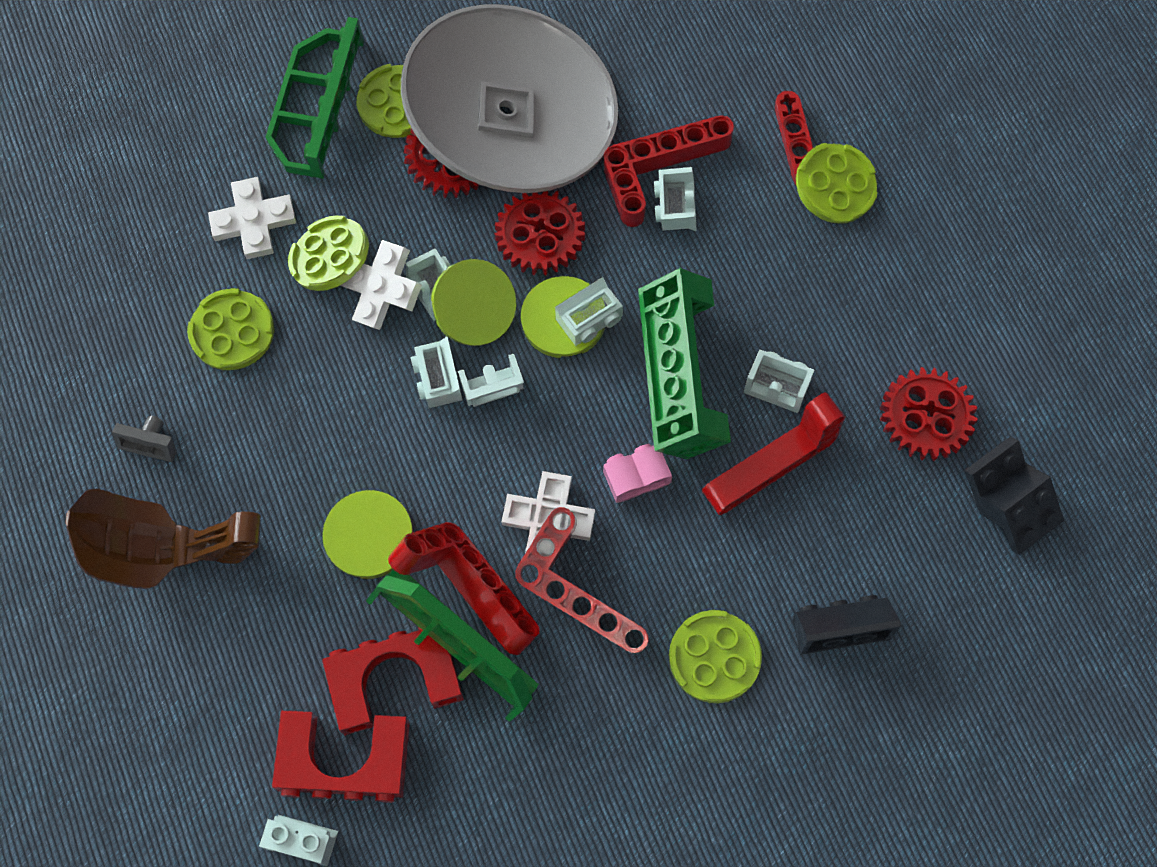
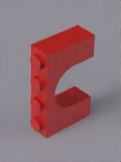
[322,627,464,736]
[272,710,410,803]

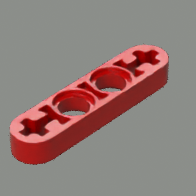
[775,91,813,185]

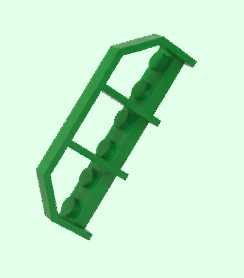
[265,17,364,179]
[366,570,539,722]

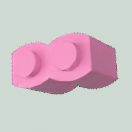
[603,444,672,503]

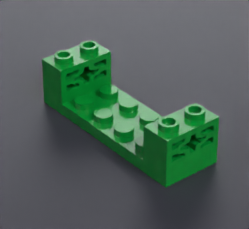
[638,268,731,459]

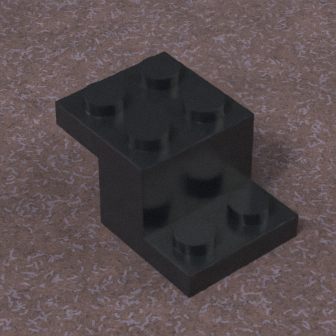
[965,436,1064,555]

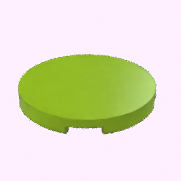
[356,64,412,138]
[796,143,878,224]
[288,216,369,291]
[431,259,516,346]
[521,276,605,358]
[187,288,274,370]
[323,490,413,579]
[669,610,762,703]

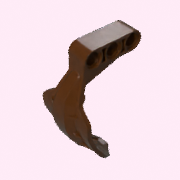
[65,489,261,589]

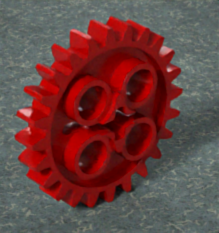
[404,128,479,198]
[494,191,585,275]
[880,367,978,461]

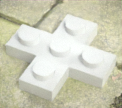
[208,177,296,259]
[340,240,422,330]
[501,471,595,564]

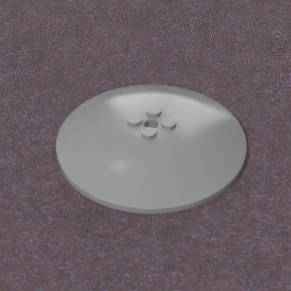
[401,4,618,193]

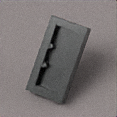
[112,416,176,462]

